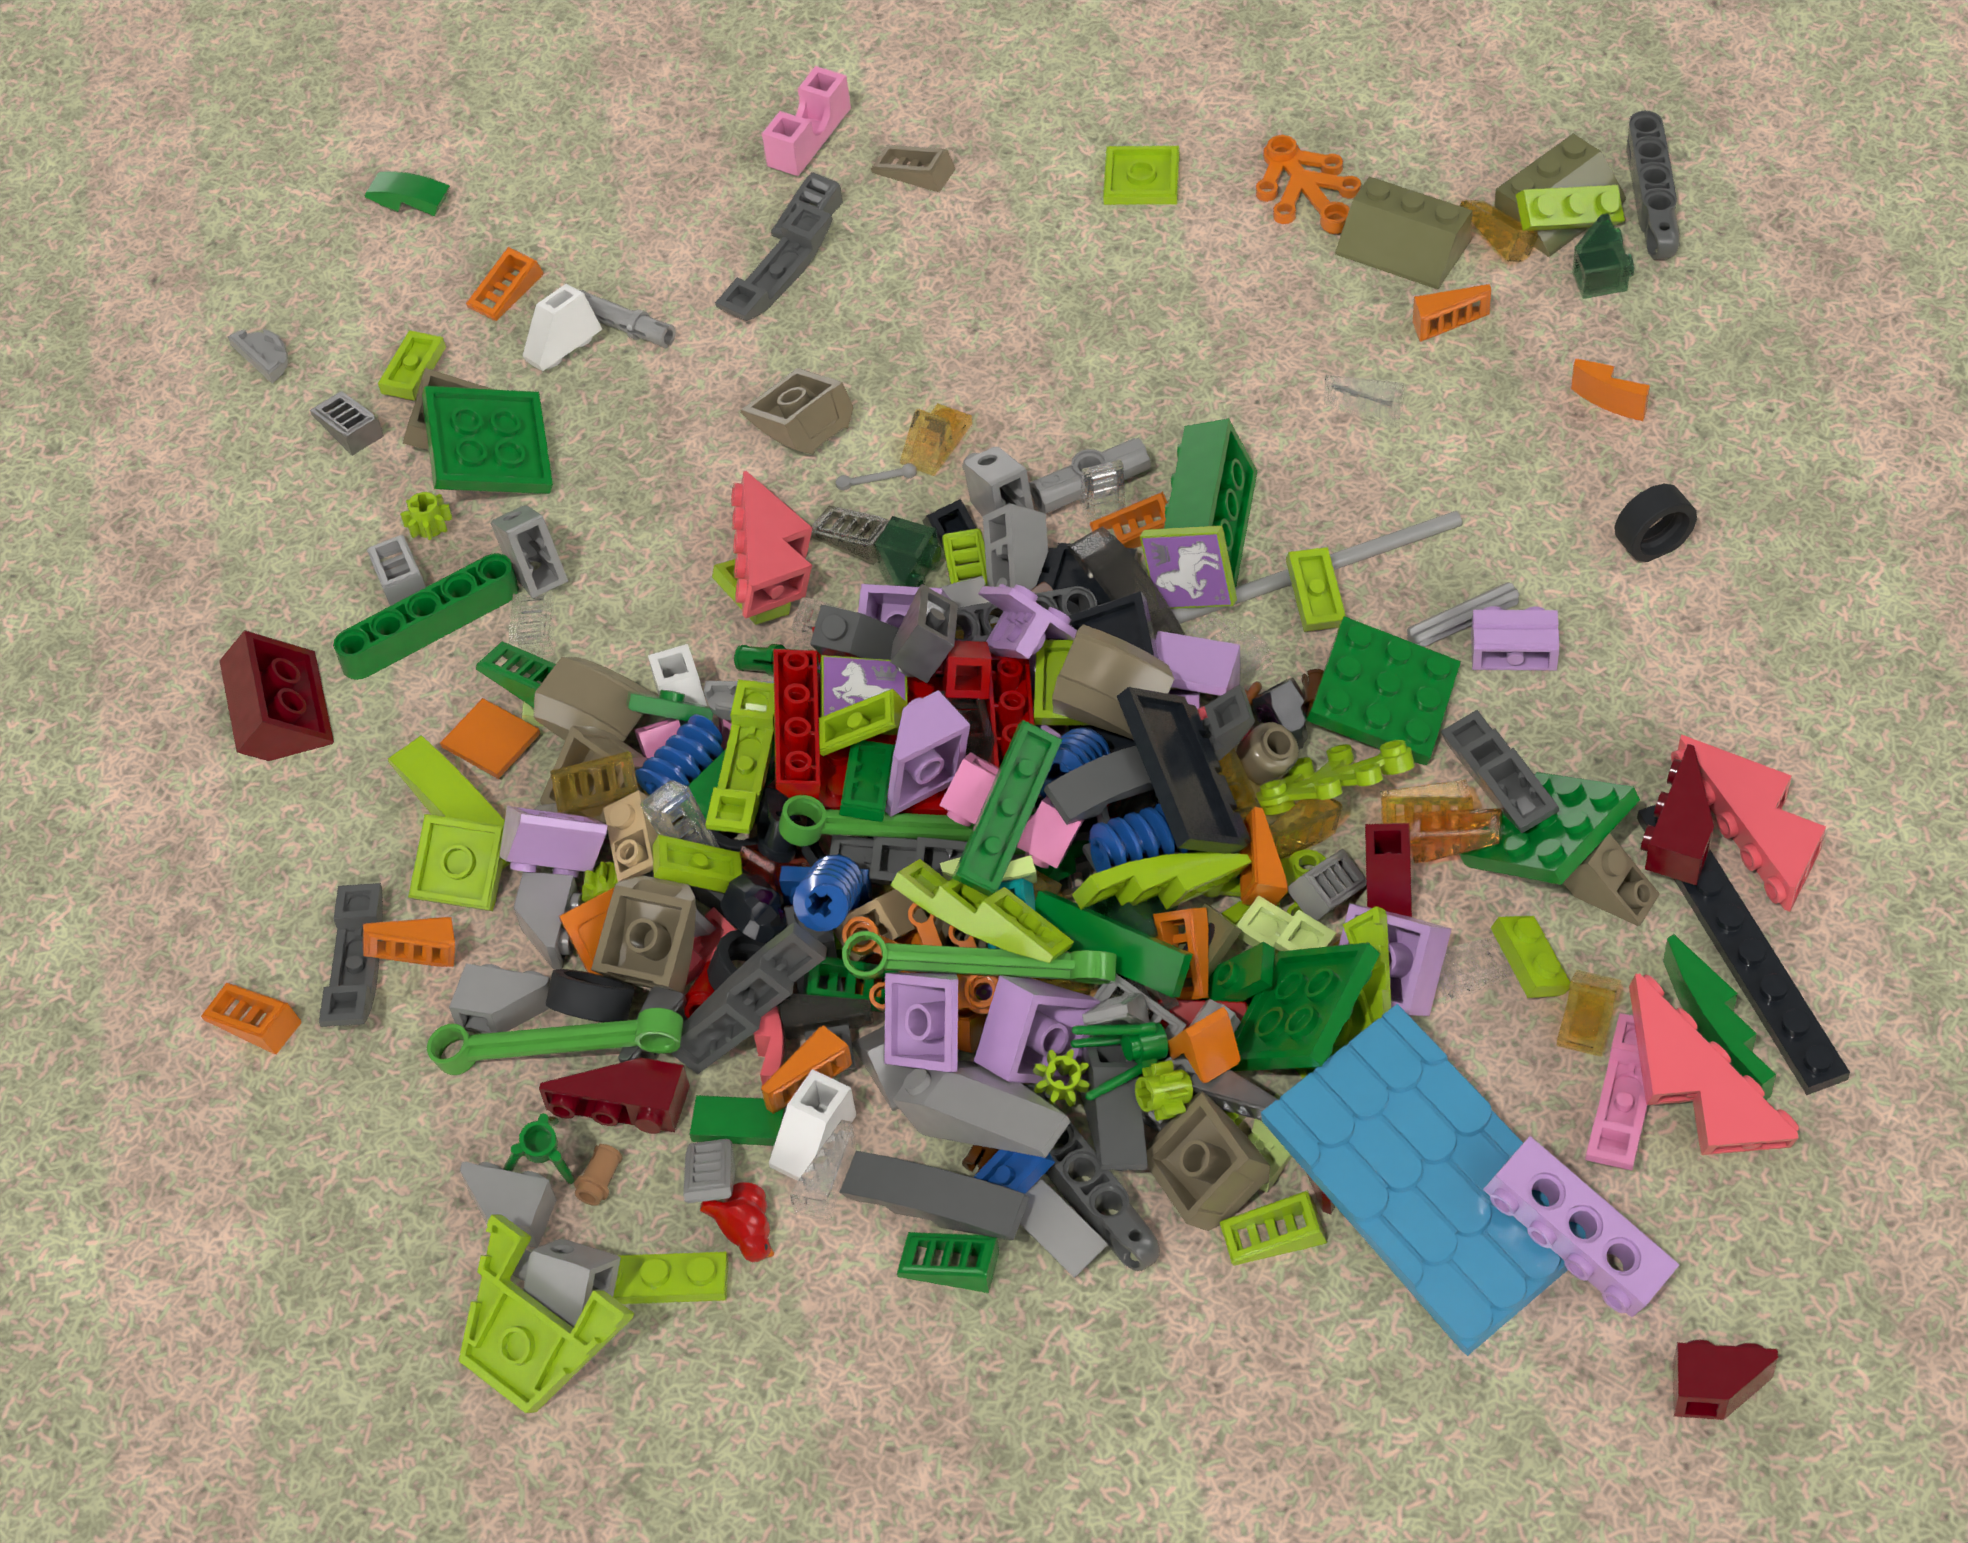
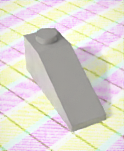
[983,503,1048,629]

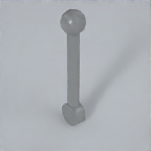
[836,463,917,490]

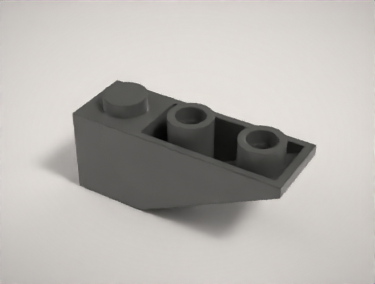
[1080,1044,1148,1171]

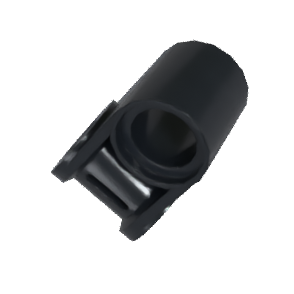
[755,787,808,863]

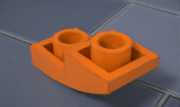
[1571,358,1650,421]

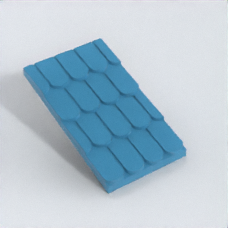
[1261,1004,1586,1356]

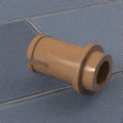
[574,1144,622,1206]

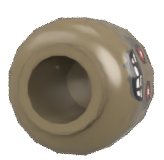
[1236,722,1299,785]

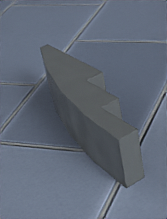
[1441,710,1560,833]
[830,834,967,885]
[670,921,827,1074]
[840,1150,1030,1241]

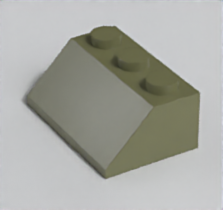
[1493,134,1626,257]
[1335,176,1473,290]

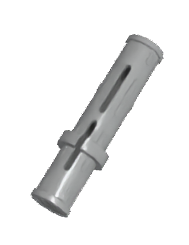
[580,290,676,348]

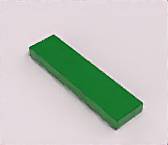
[952,720,1062,896]
[1035,890,1193,998]

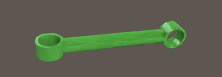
[779,795,1035,855]
[842,931,1117,984]
[427,1008,683,1075]

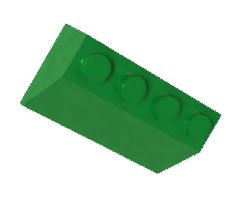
[1164,418,1258,587]

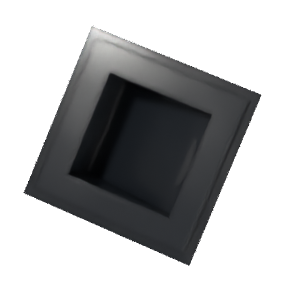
[922,499,977,548]

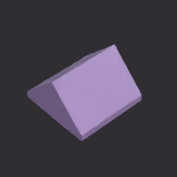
[1155,631,1240,696]
[884,972,958,1072]

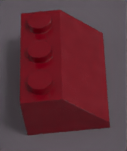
[219,630,334,761]

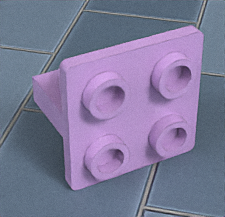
[978,584,1077,659]

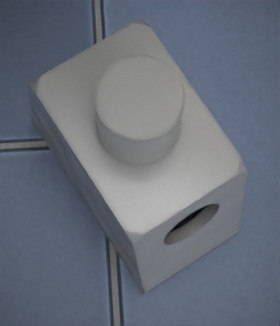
[962,447,1034,517]
[491,505,568,598]
[512,1239,621,1328]

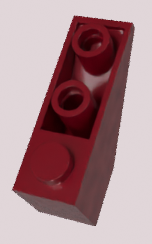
[1640,744,1714,885]
[539,1058,690,1134]

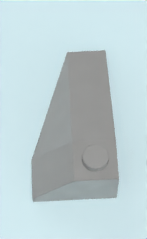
[892,1060,1071,1158]

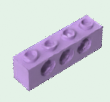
[1483,1136,1680,1317]

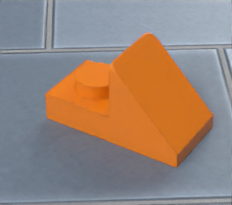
[1168,1006,1240,1083]

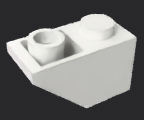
[522,284,602,371]
[648,644,707,726]
[769,1069,857,1186]

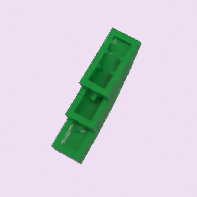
[1663,934,1776,1100]

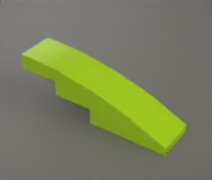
[388,735,511,869]
[1072,852,1252,910]
[891,859,1074,963]

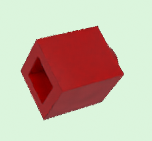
[942,640,992,699]

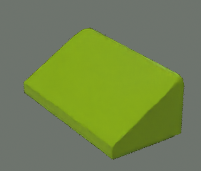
[819,689,908,756]

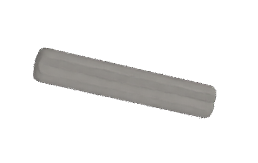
[1407,582,1519,647]

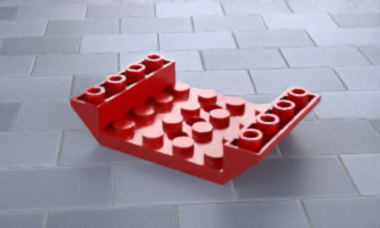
[773,649,1039,815]

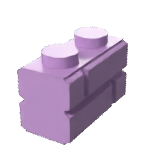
[1471,606,1559,671]

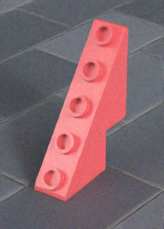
[731,471,812,618]
[1671,735,1826,912]
[1629,974,1799,1155]

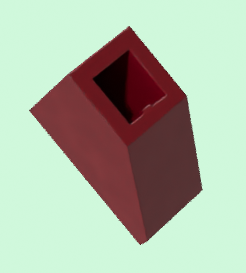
[1365,823,1412,917]
[1673,1339,1778,1420]

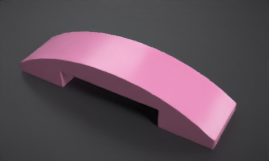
[1585,1013,1647,1171]

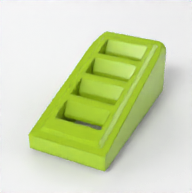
[942,528,987,586]
[1219,1190,1327,1266]

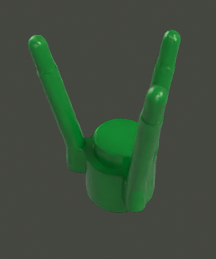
[1071,1022,1168,1101]
[503,1113,575,1184]

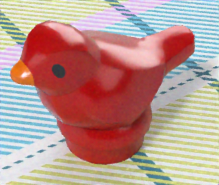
[700,1182,774,1262]

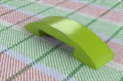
[705,679,775,834]

